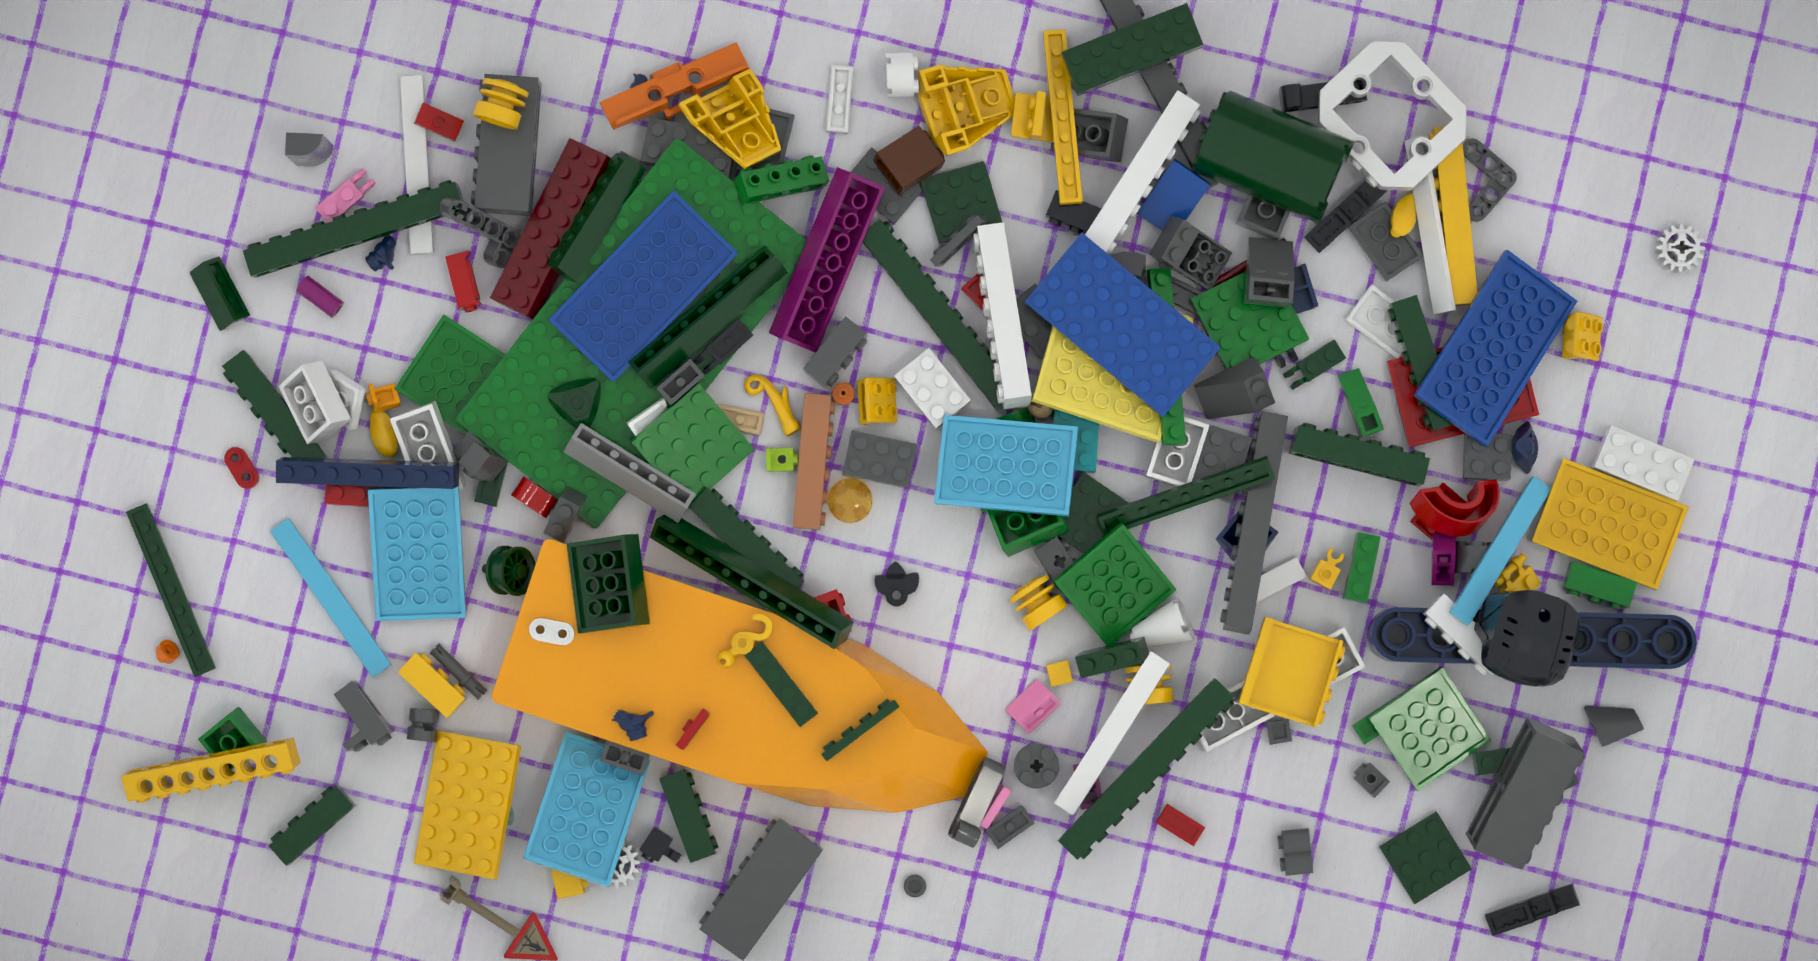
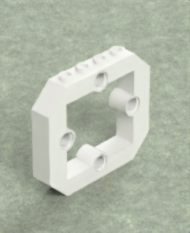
[1318,41,1466,190]

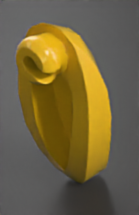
[1390,193,1417,238]
[370,409,398,457]

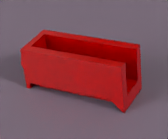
[445,250,482,313]

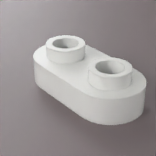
[529,618,575,645]

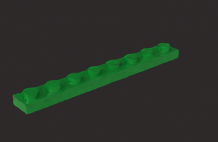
[1147,269,1186,446]

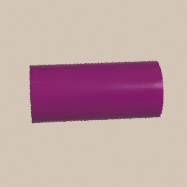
[296,276,344,318]

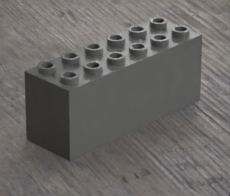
[471,74,542,216]
[1465,717,1584,870]
[699,818,823,961]

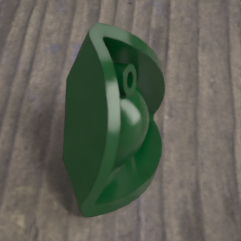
[548,379,601,429]

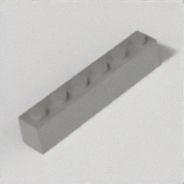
[564,423,696,523]

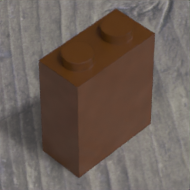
[873,126,945,195]

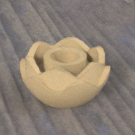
[1027,402,1054,418]

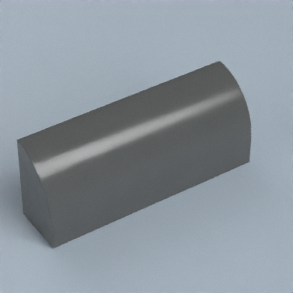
[285,132,334,166]

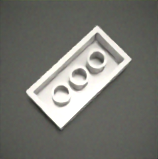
[390,401,467,490]
[1591,425,1695,501]

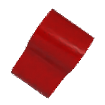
[511,477,558,518]

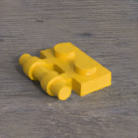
[1494,553,1541,592]

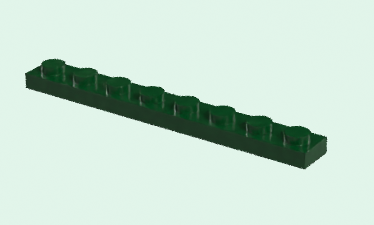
[1097,456,1275,536]
[126,503,216,677]

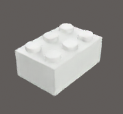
[894,348,971,430]
[278,361,351,444]
[1145,417,1209,487]

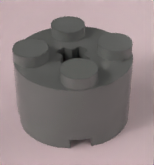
[1455,541,1491,573]
[1014,743,1059,789]

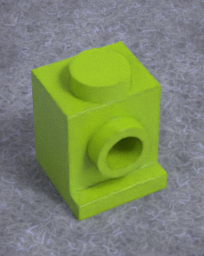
[766,448,798,472]

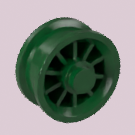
[482,545,536,596]

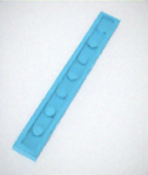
[1449,476,1551,626]
[270,518,392,678]

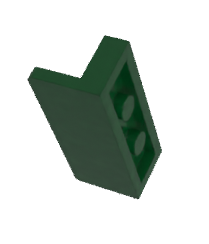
[190,256,250,331]

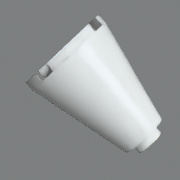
[1130,598,1195,647]

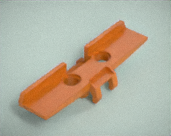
[600,42,750,130]

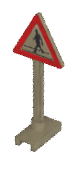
[439,876,558,961]

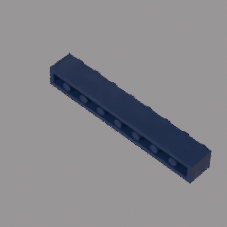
[276,457,459,489]

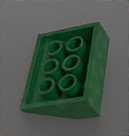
[567,534,650,634]

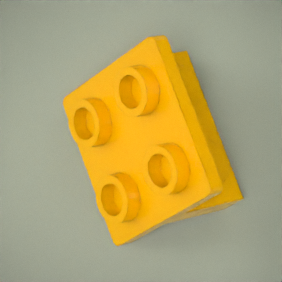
[1011,91,1053,143]
[1562,312,1603,361]
[857,377,898,425]

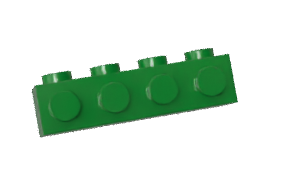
[734,155,830,205]

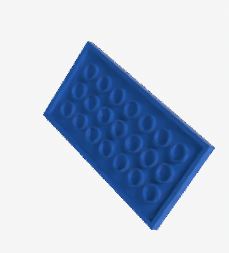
[549,190,738,382]
[1025,233,1221,417]
[1413,250,1577,447]

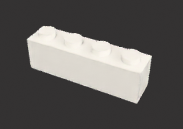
[1423,594,1494,676]

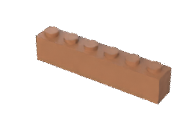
[793,393,835,530]

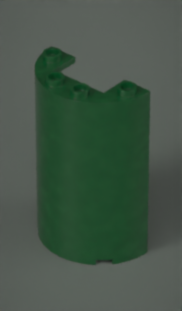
[1193,91,1355,224]

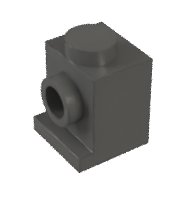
[1353,763,1390,798]

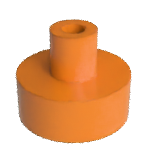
[832,383,855,405]
[156,640,180,664]

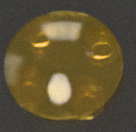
[828,478,872,523]

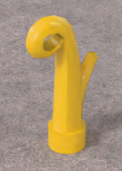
[744,375,801,437]

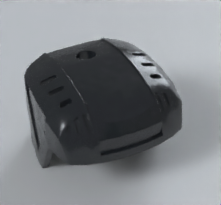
[1474,590,1579,687]

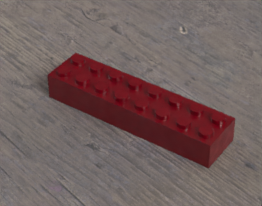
[490,138,610,320]

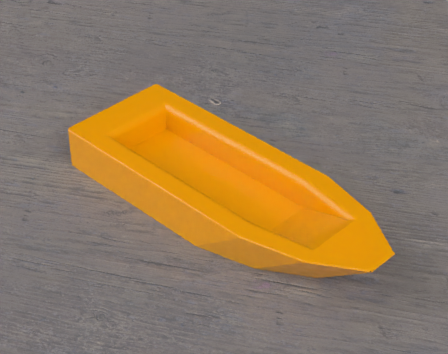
[492,539,988,813]

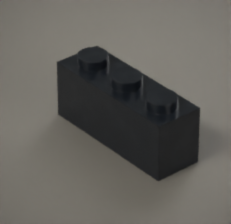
[1045,190,1102,235]

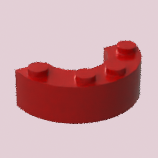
[1409,479,1500,537]

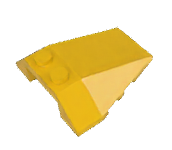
[917,65,1015,156]
[678,68,781,169]

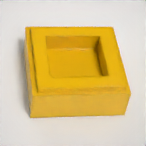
[1046,660,1073,687]

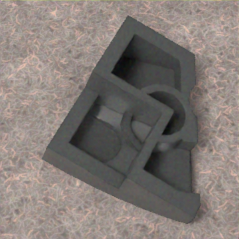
[1584,706,1644,747]

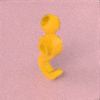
[717,614,773,668]

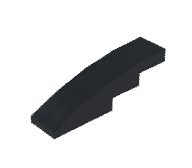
[1305,181,1388,253]
[1485,883,1580,936]

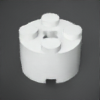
[885,52,919,98]

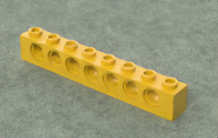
[121,737,301,803]

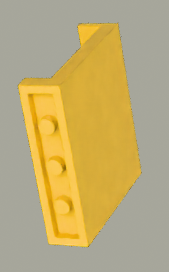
[1238,617,1346,727]

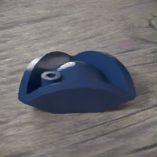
[1512,421,1538,474]

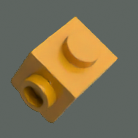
[365,383,401,413]

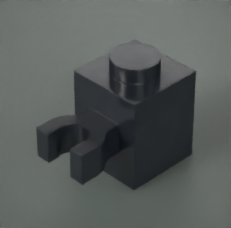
[639,827,682,863]

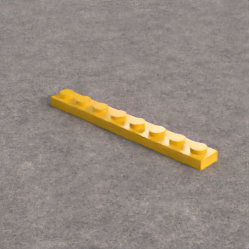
[1043,29,1083,205]

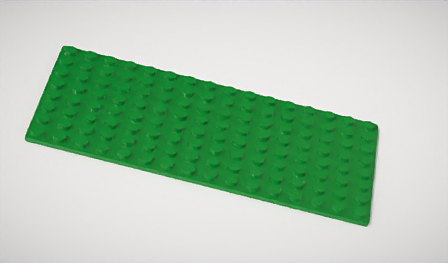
[456,139,807,528]

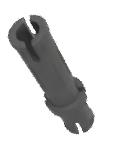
[429,643,487,700]

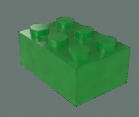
[987,509,1070,557]

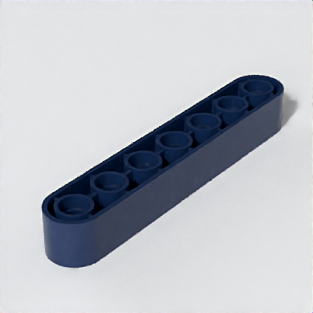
[1367,607,1697,669]

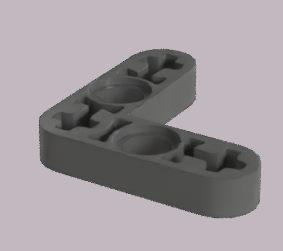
[1463,138,1517,222]

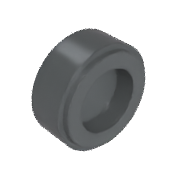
[904,875,926,897]

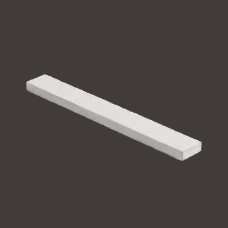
[400,75,434,254]
[1404,135,1456,315]
[1054,651,1171,816]

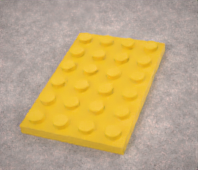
[1531,458,1689,590]
[414,731,522,880]

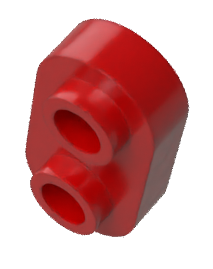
[224,447,259,489]

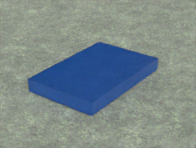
[1137,158,1211,231]

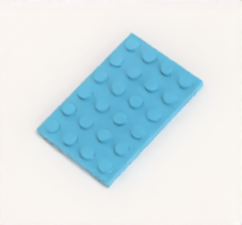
[934,415,1079,516]
[368,485,466,621]
[523,731,650,888]

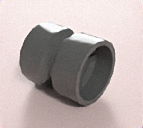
[407,708,439,742]

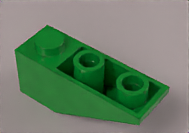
[1338,368,1384,439]

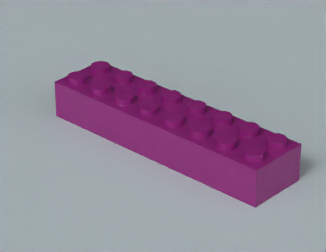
[769,167,885,353]

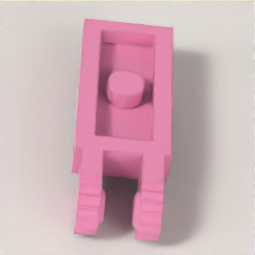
[315,169,376,223]

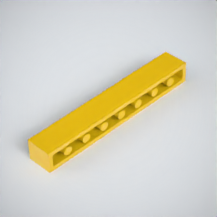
[1428,127,1477,306]

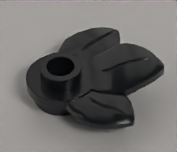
[875,562,919,607]

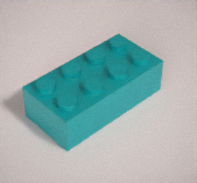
[1053,409,1099,473]

